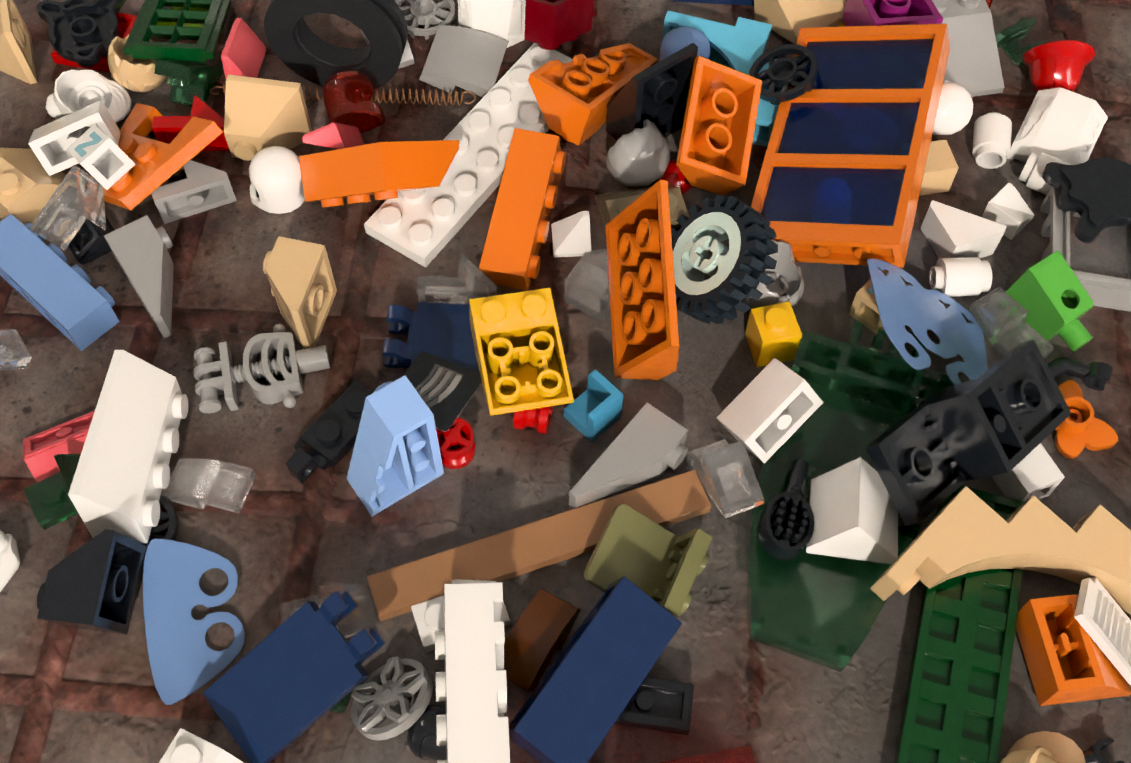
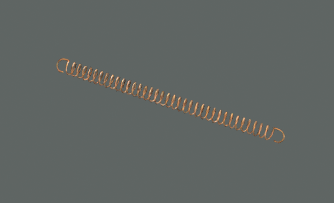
[210,83,476,106]

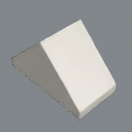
[920,200,1007,258]

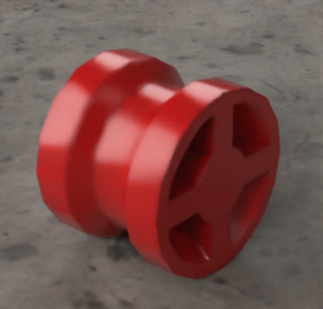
[513,406,553,435]
[436,417,475,469]

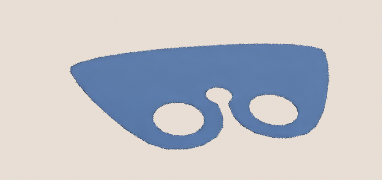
[143,538,245,705]

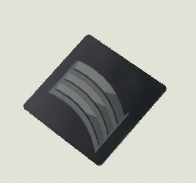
[403,351,482,432]

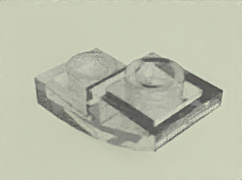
[969,287,1054,360]
[162,458,256,513]

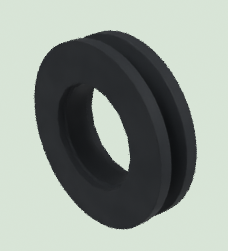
[264,0,408,92]

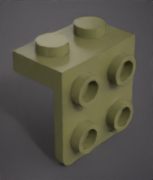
[584,504,713,617]

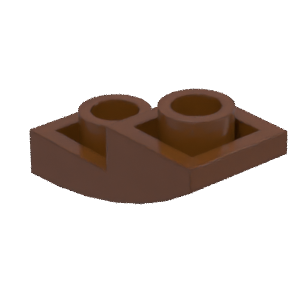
[504,589,581,692]

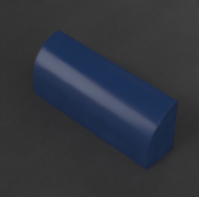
[509,576,682,763]

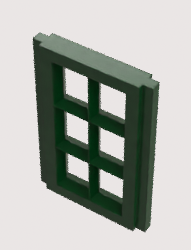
[124,0,231,62]

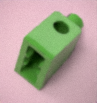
[996,250,1093,352]

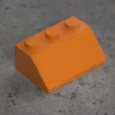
[676,56,762,195]

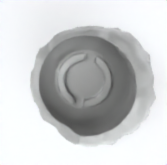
[606,119,670,188]
[747,239,805,308]

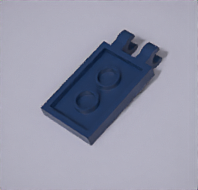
[382,302,480,374]
[203,591,386,763]

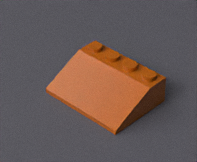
[605,180,679,381]

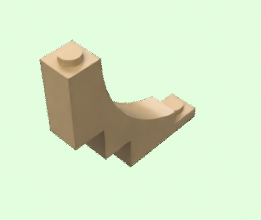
[870,486,1131,615]

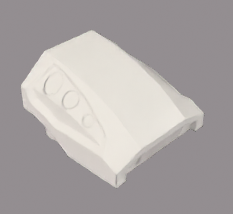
[458,0,526,48]
[1007,87,1108,165]

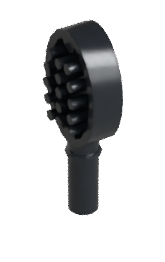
[758,458,814,560]

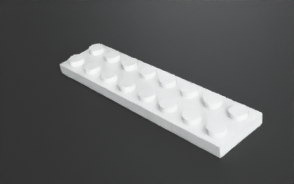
[364,43,573,268]

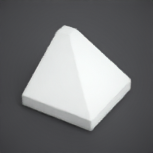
[551,211,591,258]

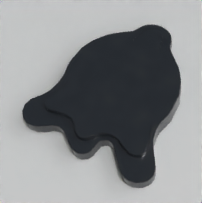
[36,0,126,67]
[1042,158,1131,243]

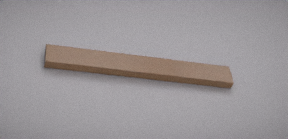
[367,469,711,622]

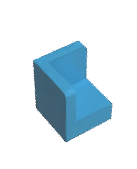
[564,369,623,443]

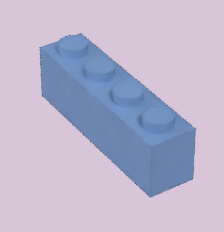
[0,214,119,351]

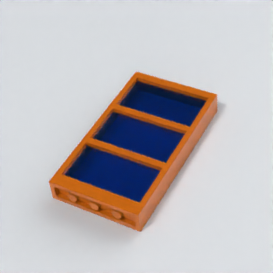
[751,24,950,268]

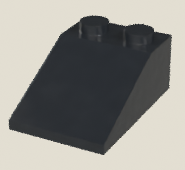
[606,43,698,141]

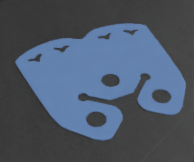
[867,258,988,385]

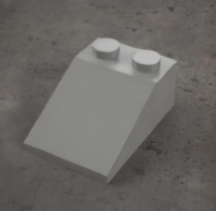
[916,0,1005,97]

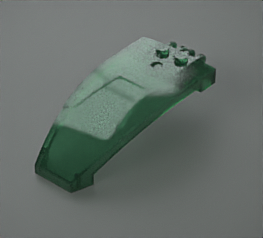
[747,321,966,672]

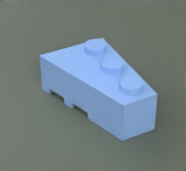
[346,375,444,517]

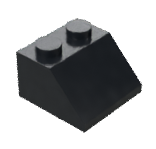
[37,529,147,635]

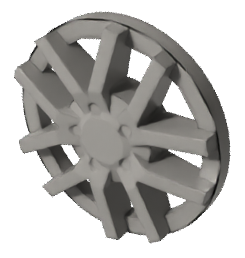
[395,0,456,40]

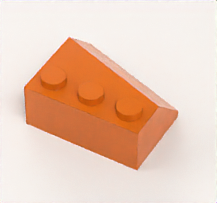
[299,140,459,208]

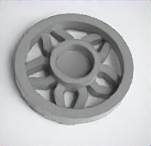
[351,656,433,741]

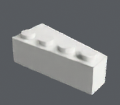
[435,582,510,763]

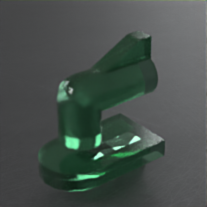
[996,17,1046,65]

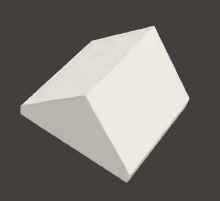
[806,457,898,564]

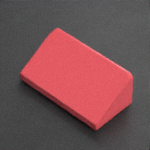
[221,18,267,78]
[302,122,365,149]
[23,411,95,482]

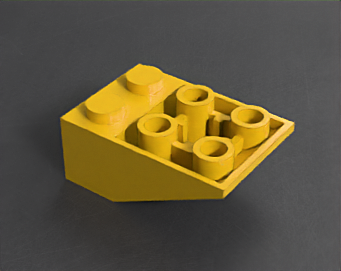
[469,288,574,416]

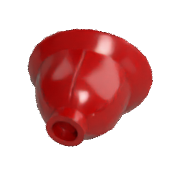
[1022,40,1095,93]

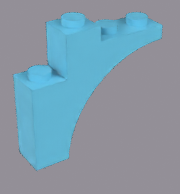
[662,11,782,147]

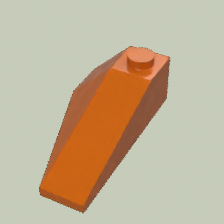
[528,43,658,146]

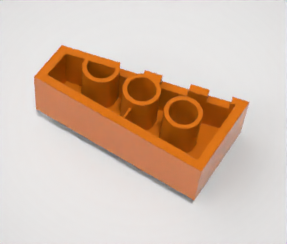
[479,128,566,291]

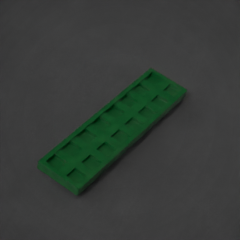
[894,485,1024,763]

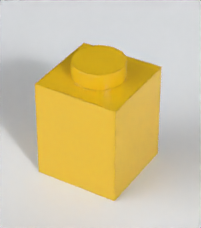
[745,301,802,368]

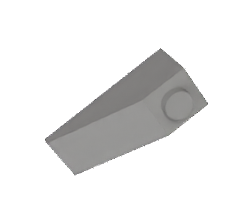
[104,215,174,339]
[569,402,688,510]

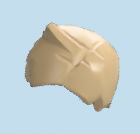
[108,34,169,93]

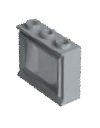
[1040,186,1131,312]

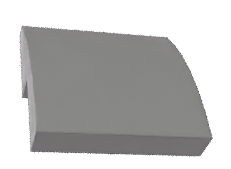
[419,25,509,97]

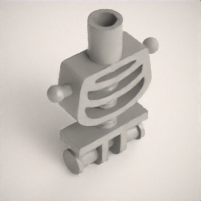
[193,324,331,414]

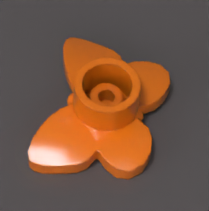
[1055,380,1118,459]

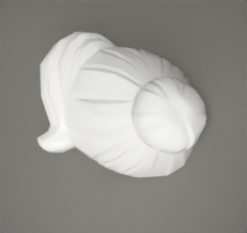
[46,70,132,123]

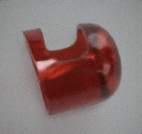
[322,70,385,133]

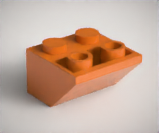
[1016,594,1131,706]

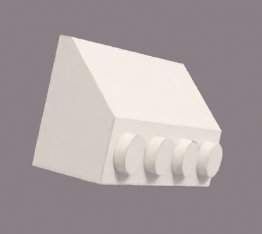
[68,350,188,543]

